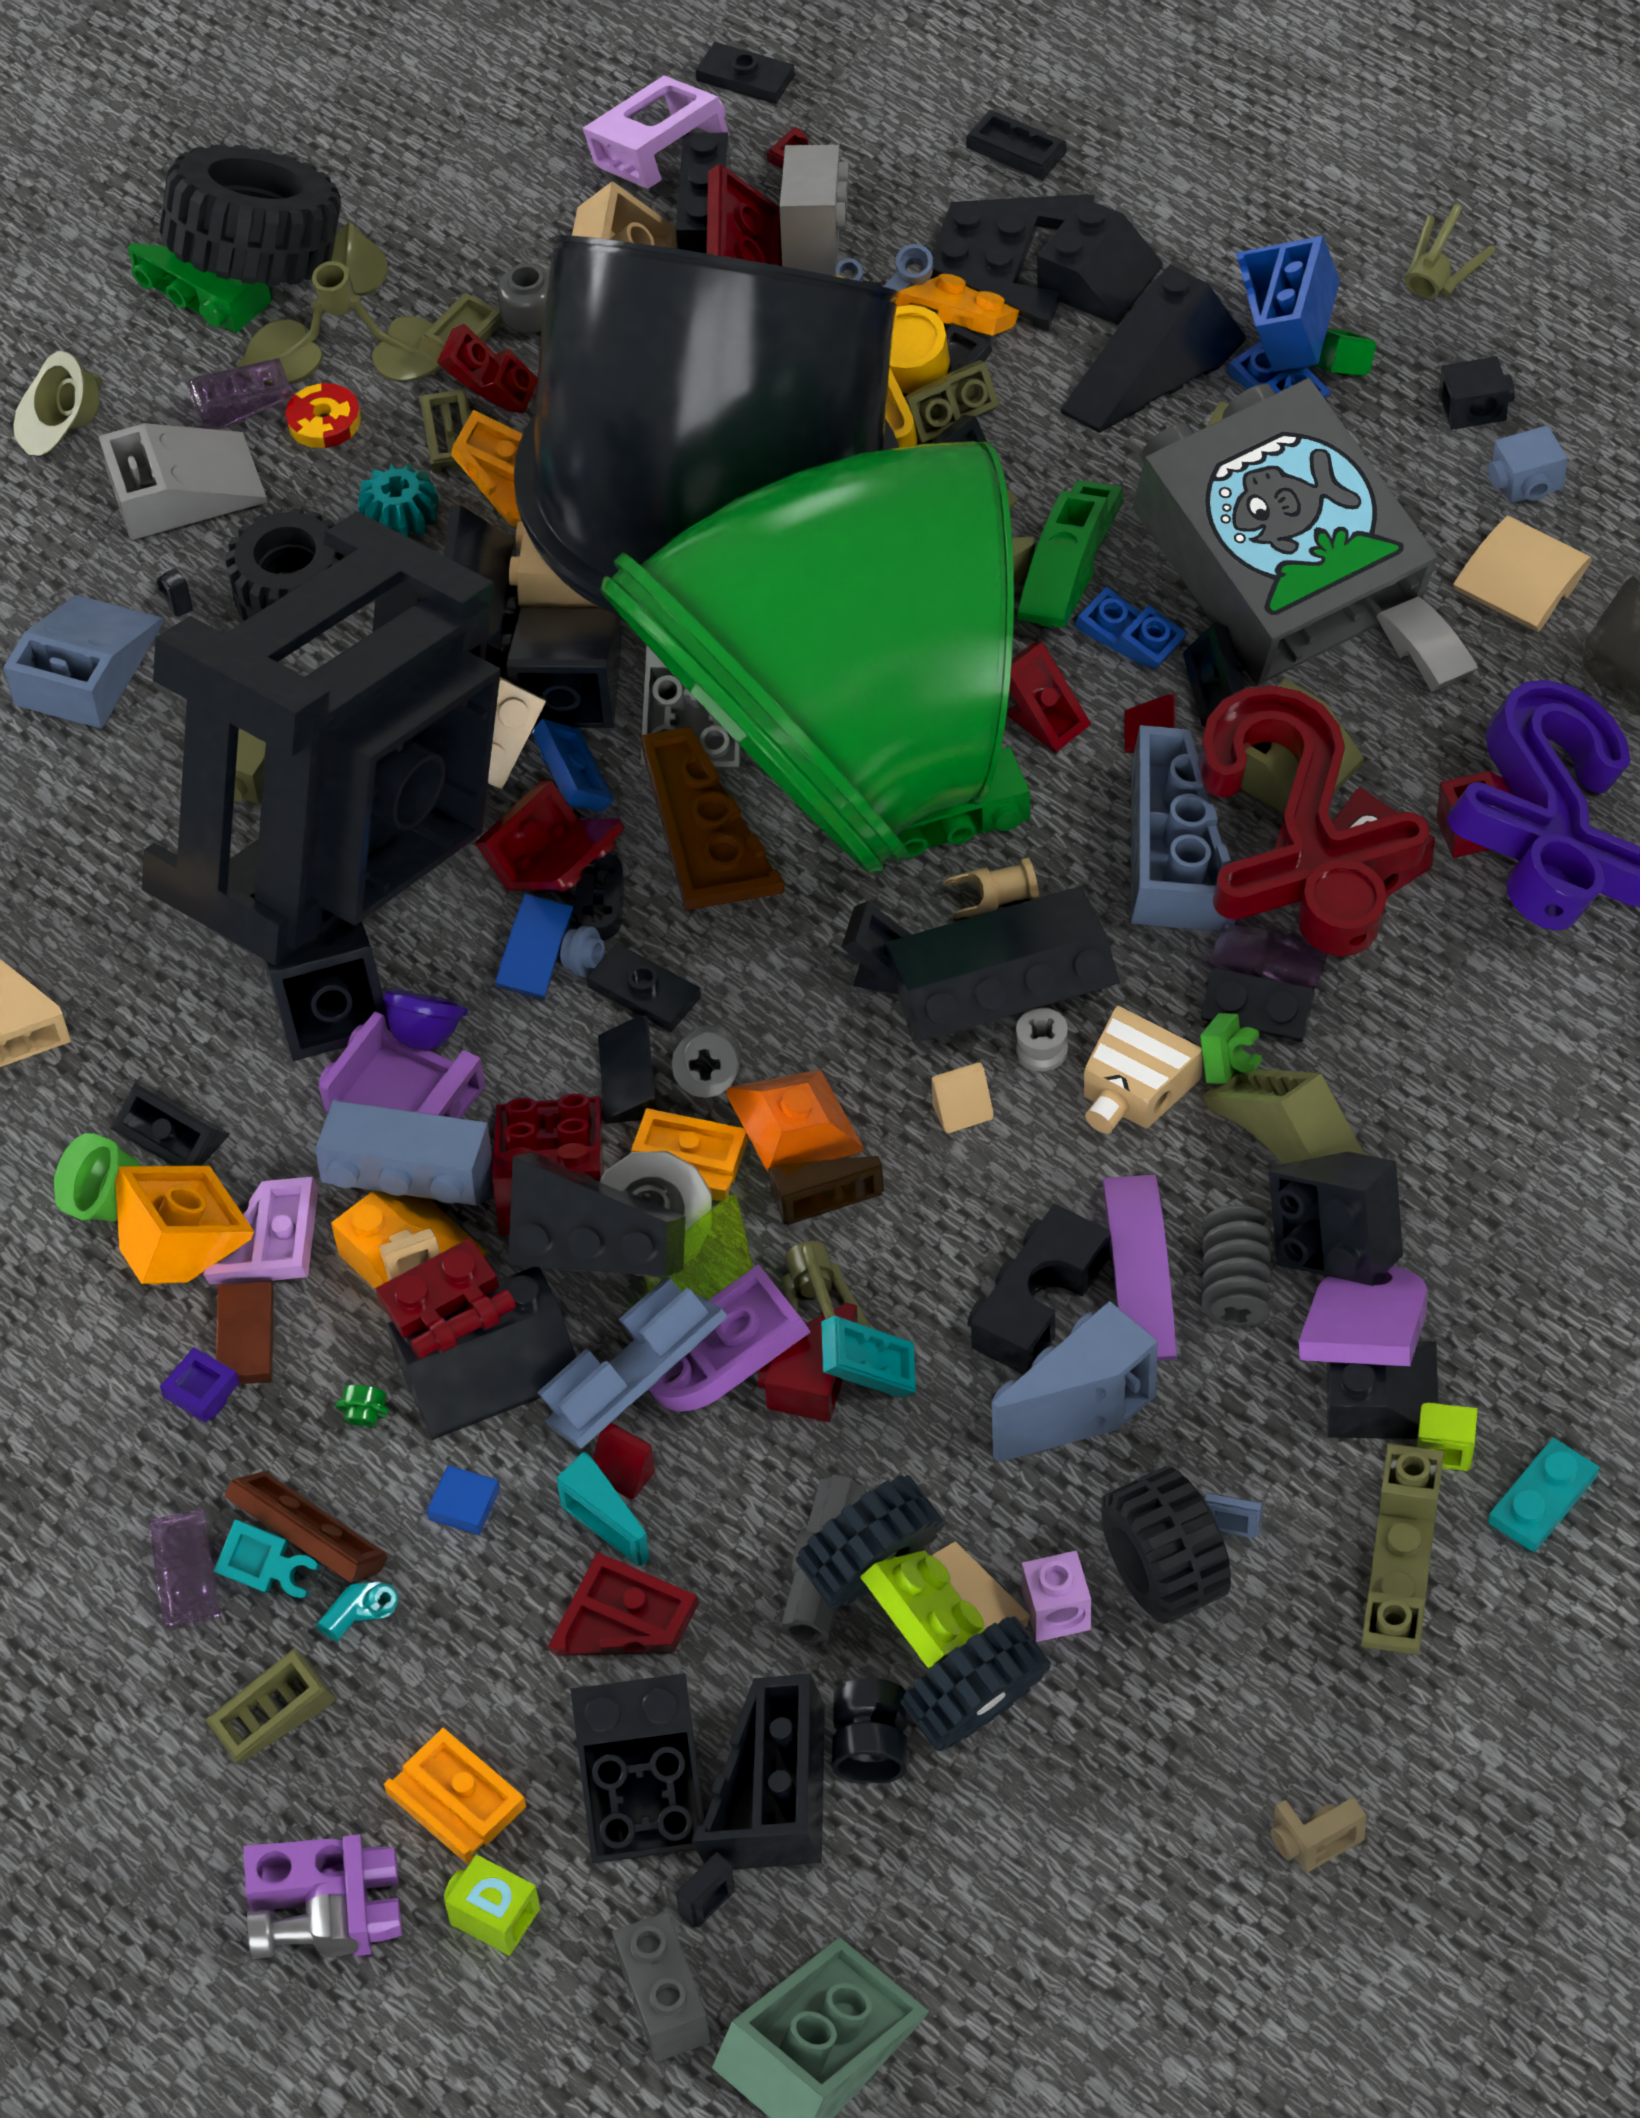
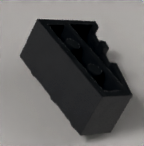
[692,1673,825,1870]

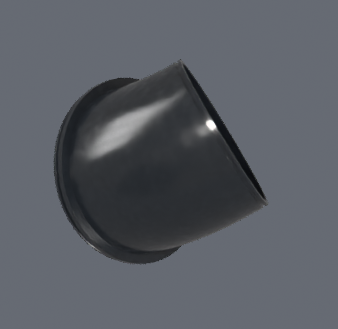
[514,235,899,617]

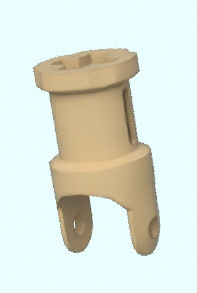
[943,857,1039,919]

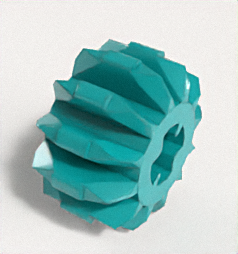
[357,463,439,537]

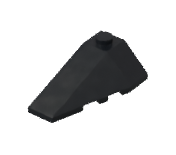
[1061,265,1246,433]

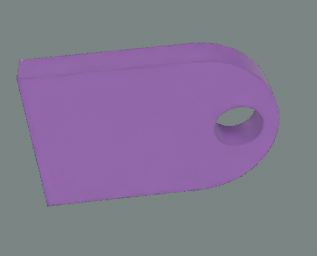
[648,1264,810,1411]
[1299,1266,1427,1366]

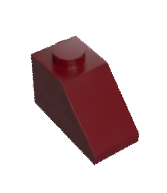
[758,1303,858,1422]

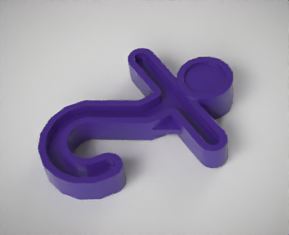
[1447,680,1640,931]

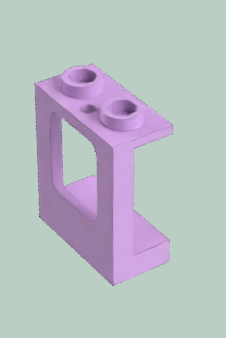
[583,75,730,189]

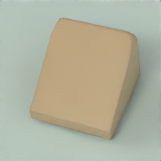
[931,1062,993,1133]

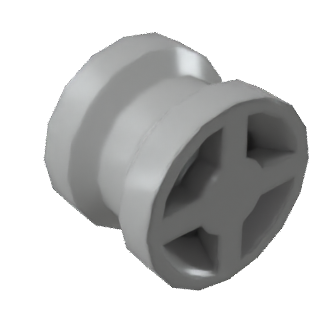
[1016,1007,1068,1072]

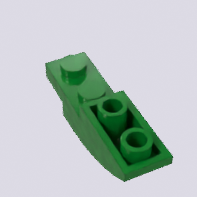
[1017,480,1123,628]

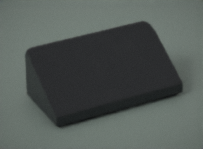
[598,1015,656,1124]
[111,1083,230,1166]

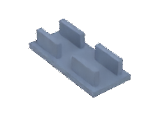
[537,1277,728,1449]

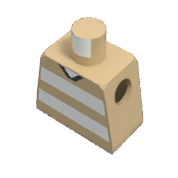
[1084,1006,1203,1134]

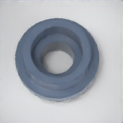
[560,926,605,977]

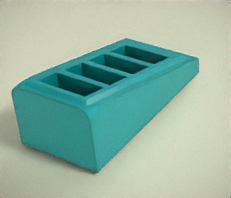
[557,1452,650,1566]

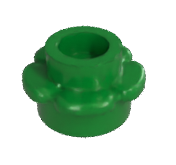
[335,1385,389,1427]

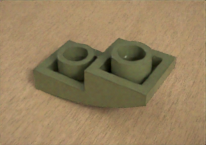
[904,360,1000,443]

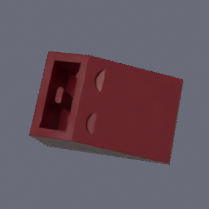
[493,1094,604,1235]

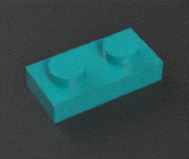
[1488,1437,1599,1553]

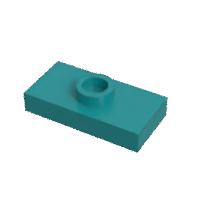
[821,1315,916,1397]

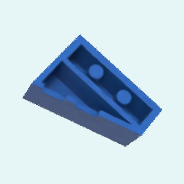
[1235,235,1340,372]

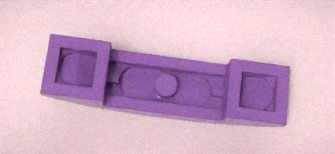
[1103,1174,1177,1361]

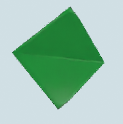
[1314,328,1377,376]

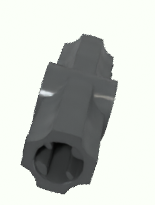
[782,1474,867,1645]

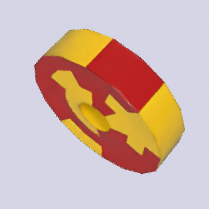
[285,383,361,448]

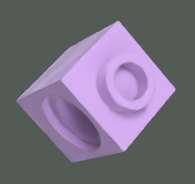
[1022,1550,1091,1642]

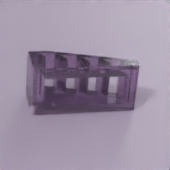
[186,358,294,430]

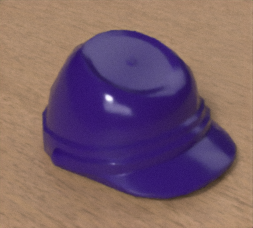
[383,987,468,1051]

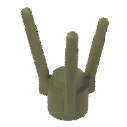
[1403,204,1495,300]
[781,1241,871,1328]

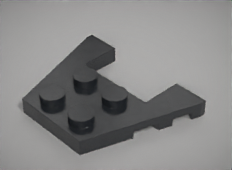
[930,194,1095,331]

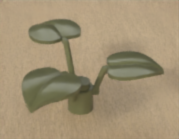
[237,222,443,386]

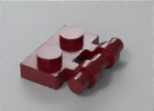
[375,1238,516,1359]

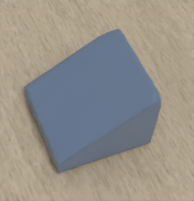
[1205,1493,1265,1538]

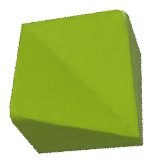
[1417,1403,1478,1471]

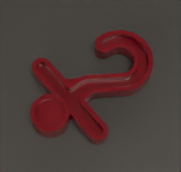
[1198,685,1430,957]

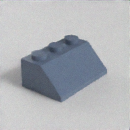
[315,1100,494,1205]

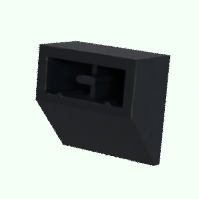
[1269,1151,1403,1286]

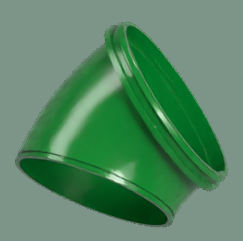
[600,441,1014,875]

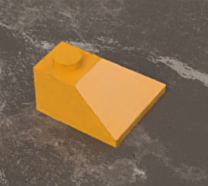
[115,1166,254,1285]
[331,1191,488,1289]

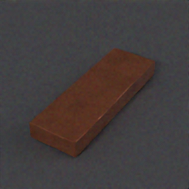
[224,1471,388,1583]

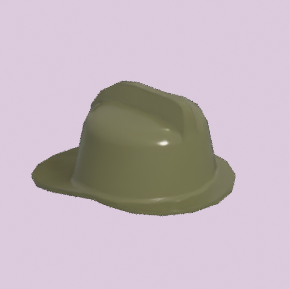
[13,351,103,456]

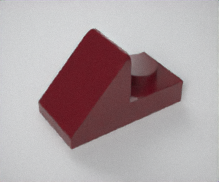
[1006,642,1091,752]

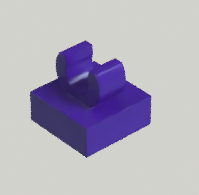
[160,1347,239,1423]

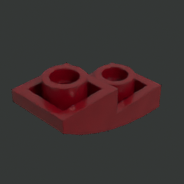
[437,324,538,413]

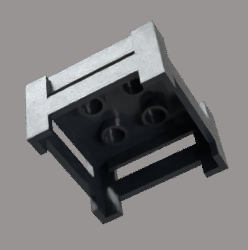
[142,511,501,966]

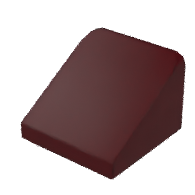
[1124,694,1175,753]
[593,1423,655,1500]

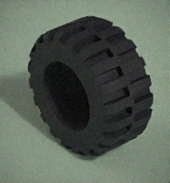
[159,144,342,286]

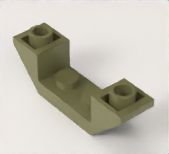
[1361,1444,1444,1655]

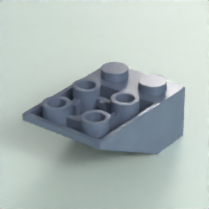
[3,595,164,729]
[992,1301,1158,1462]

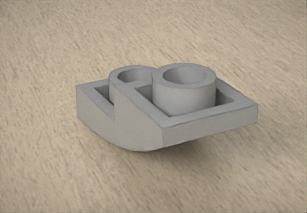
[1376,596,1478,692]

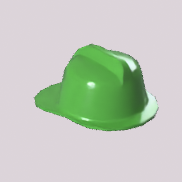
[54,1133,141,1222]

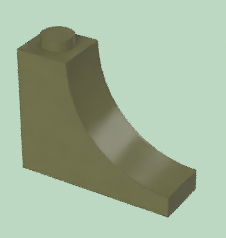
[1202,1069,1365,1164]

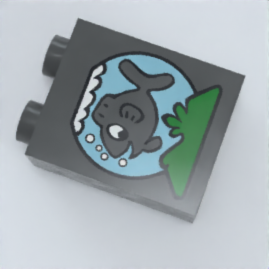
[1132,378,1438,686]

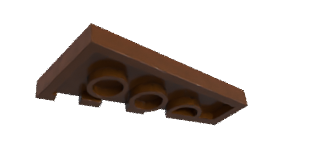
[641,727,785,911]

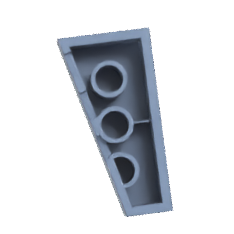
[1131,725,1236,930]

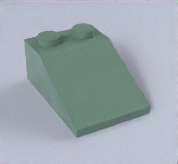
[712,1937,929,2118]

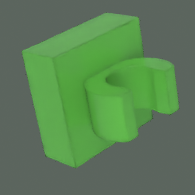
[1200,1013,1262,1084]

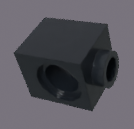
[1439,356,1515,430]

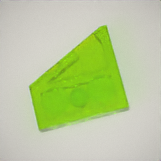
[643,1194,753,1301]

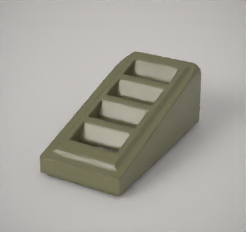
[206,1648,337,1764]

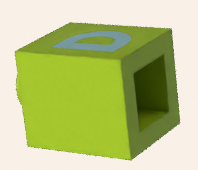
[444,1854,541,1956]

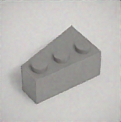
[780,145,849,276]

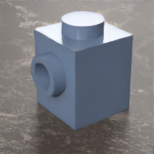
[1488,425,1568,504]

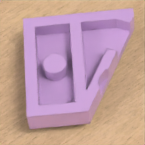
[203,1177,319,1284]

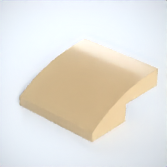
[1453,515,1592,632]

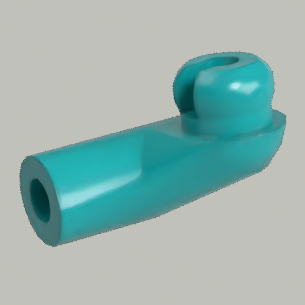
[316,1582,399,1642]

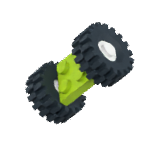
[796,1475,1051,1751]

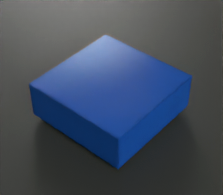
[427,1465,500,1535]

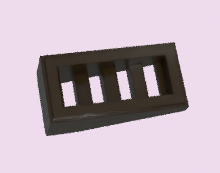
[768,1156,884,1226]

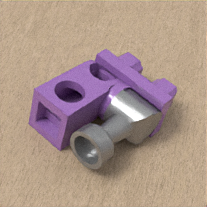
[243,1834,402,1959]

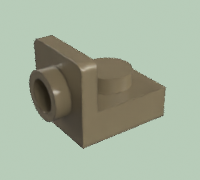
[1271,1797,1367,1873]

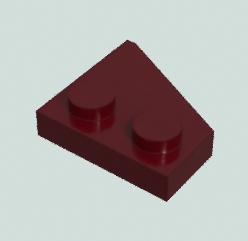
[548,1552,700,1656]

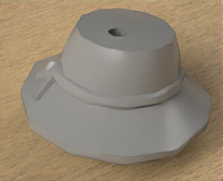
[599,1151,712,1276]

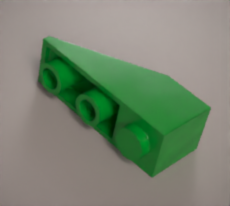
[128,243,272,334]
[887,746,1030,860]

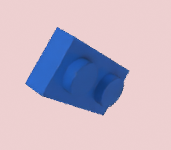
[531,718,614,812]

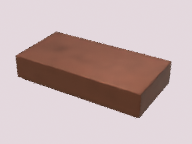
[216,1281,274,1384]

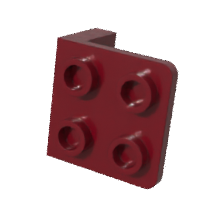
[475,780,625,892]

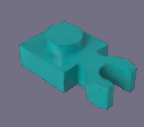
[214,1519,322,1598]

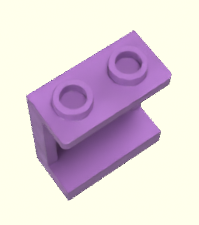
[319,1011,485,1119]

